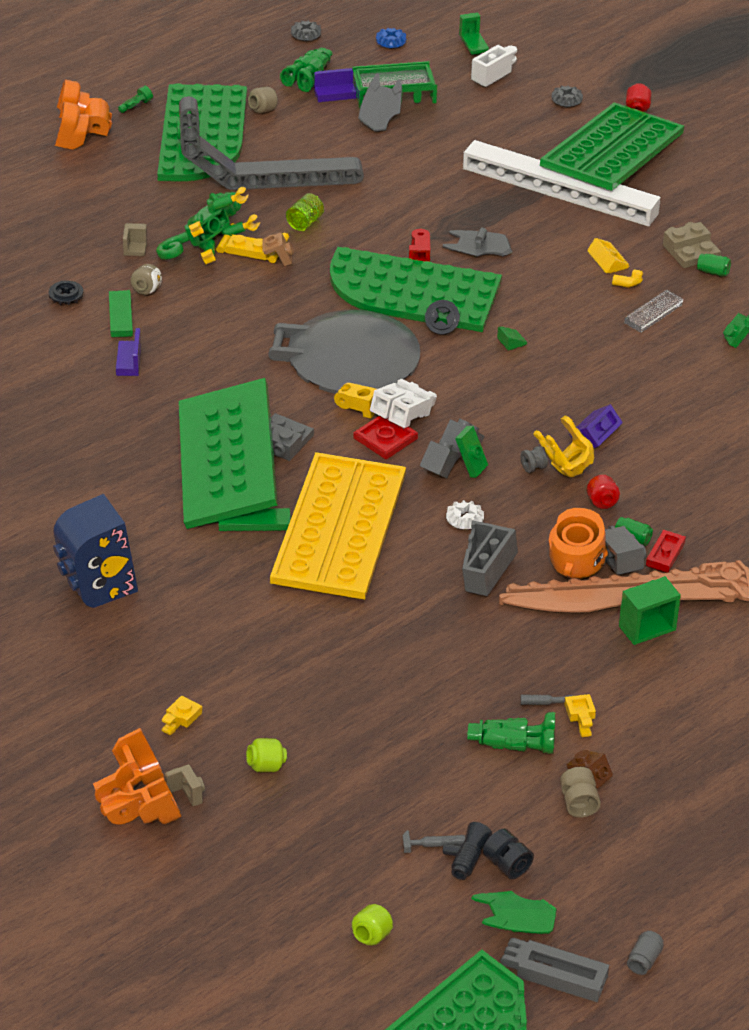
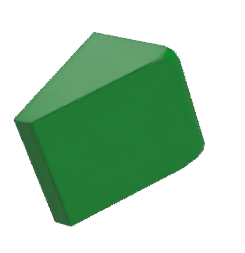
[497,326,527,351]

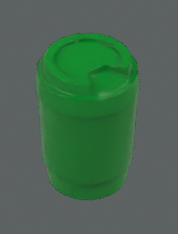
[697,253,731,277]
[615,517,653,546]

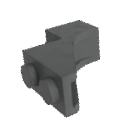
[420,418,485,478]

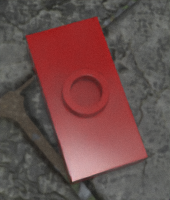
[646,529,686,573]

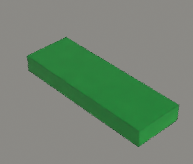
[109,290,133,337]
[219,508,290,531]

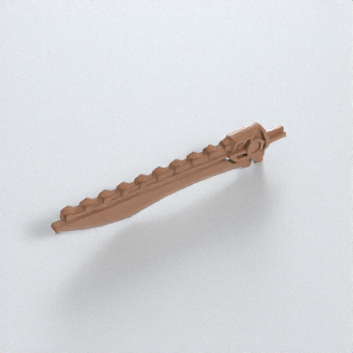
[499,560,749,612]

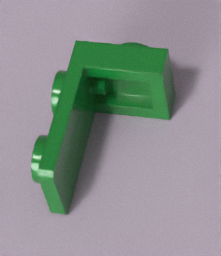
[459,12,489,54]
[723,313,749,348]

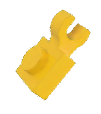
[564,694,596,737]
[162,695,202,735]

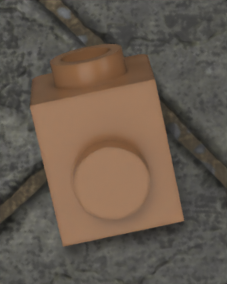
[262,232,294,266]

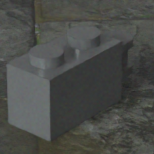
[605,525,646,575]

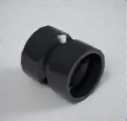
[483,828,534,880]

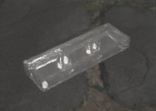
[624,290,683,333]

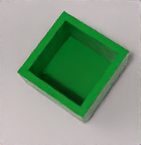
[619,576,681,645]

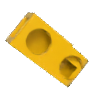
[334,383,377,419]

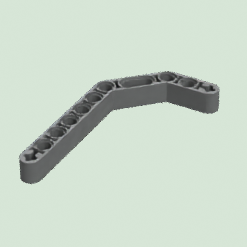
[179,96,364,190]

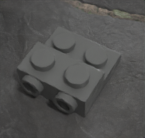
[271,413,314,461]

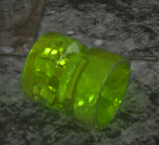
[286,193,324,231]

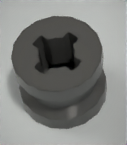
[520,446,548,473]

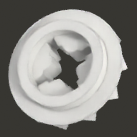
[446,500,484,529]

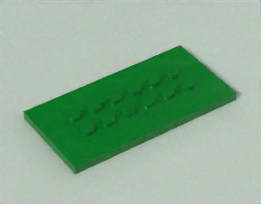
[540,102,684,191]
[179,378,278,529]

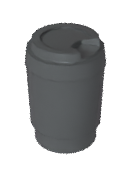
[627,931,664,975]

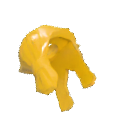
[533,416,594,478]

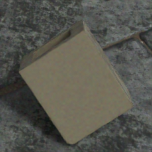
[123,223,147,256]

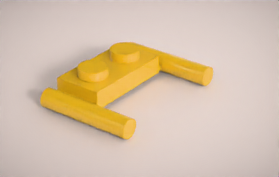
[216,223,289,263]

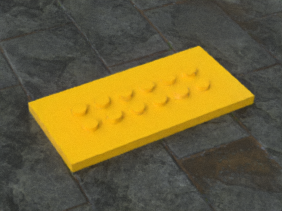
[270,452,406,600]

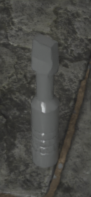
[520,695,574,705]

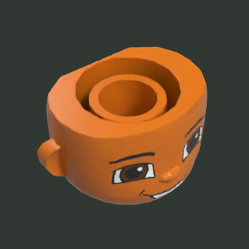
[549,508,608,579]

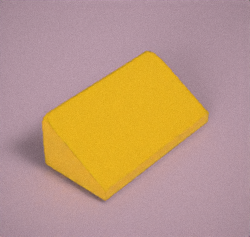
[588,238,629,273]

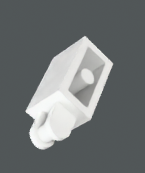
[471,45,517,87]

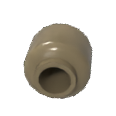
[248,86,278,113]

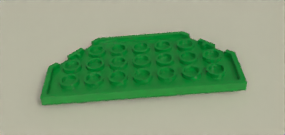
[385,950,527,1030]

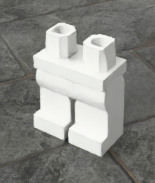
[370,379,437,428]

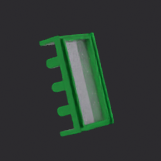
[352,61,437,109]

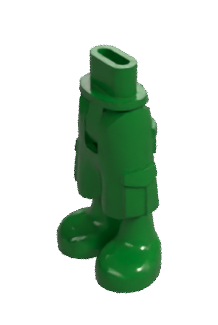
[280,48,332,92]
[467,712,556,754]

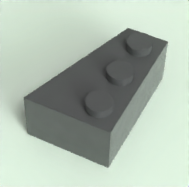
[462,520,518,596]

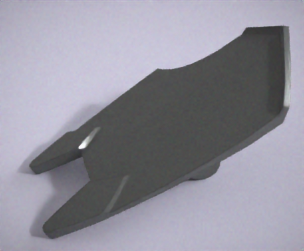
[358,73,402,131]
[443,228,513,256]

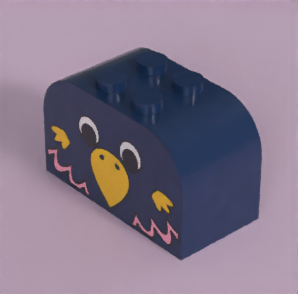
[53,494,138,608]

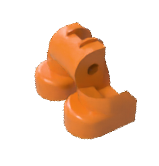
[55,79,112,150]
[93,728,182,825]

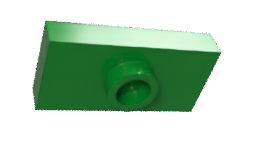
[455,426,489,477]

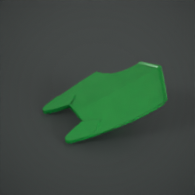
[471,891,557,934]

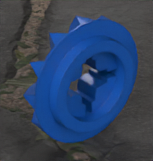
[376,27,406,48]

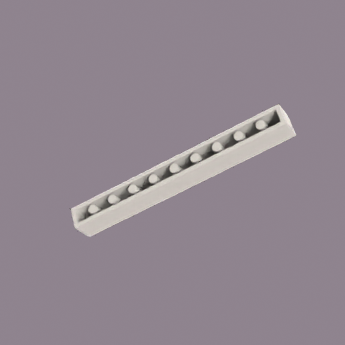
[463,140,660,226]

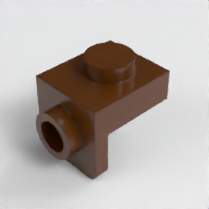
[566,750,613,789]

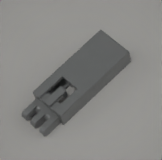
[500,938,609,1003]

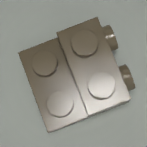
[663,222,721,268]

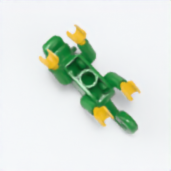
[156,187,260,265]

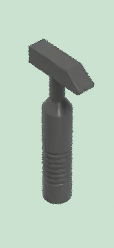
[403,830,465,853]

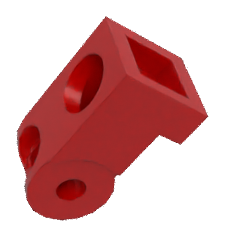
[409,229,430,262]

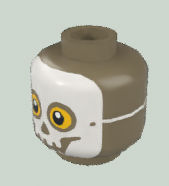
[131,264,162,295]

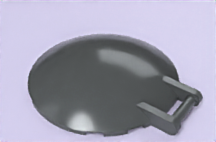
[268,309,420,394]

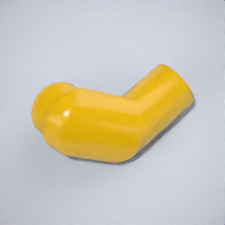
[612,270,643,288]

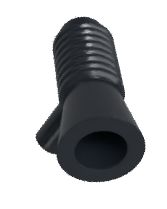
[443,822,492,880]

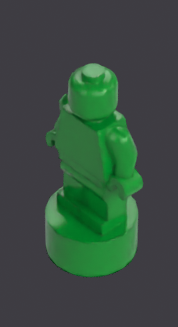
[118,85,153,113]

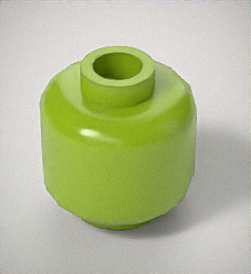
[246,738,287,772]
[352,904,393,946]

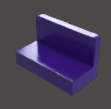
[314,68,356,102]
[116,328,141,376]
[569,404,623,448]

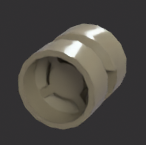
[560,767,601,818]

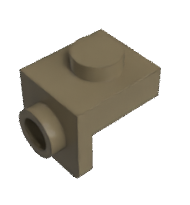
[165,764,205,807]

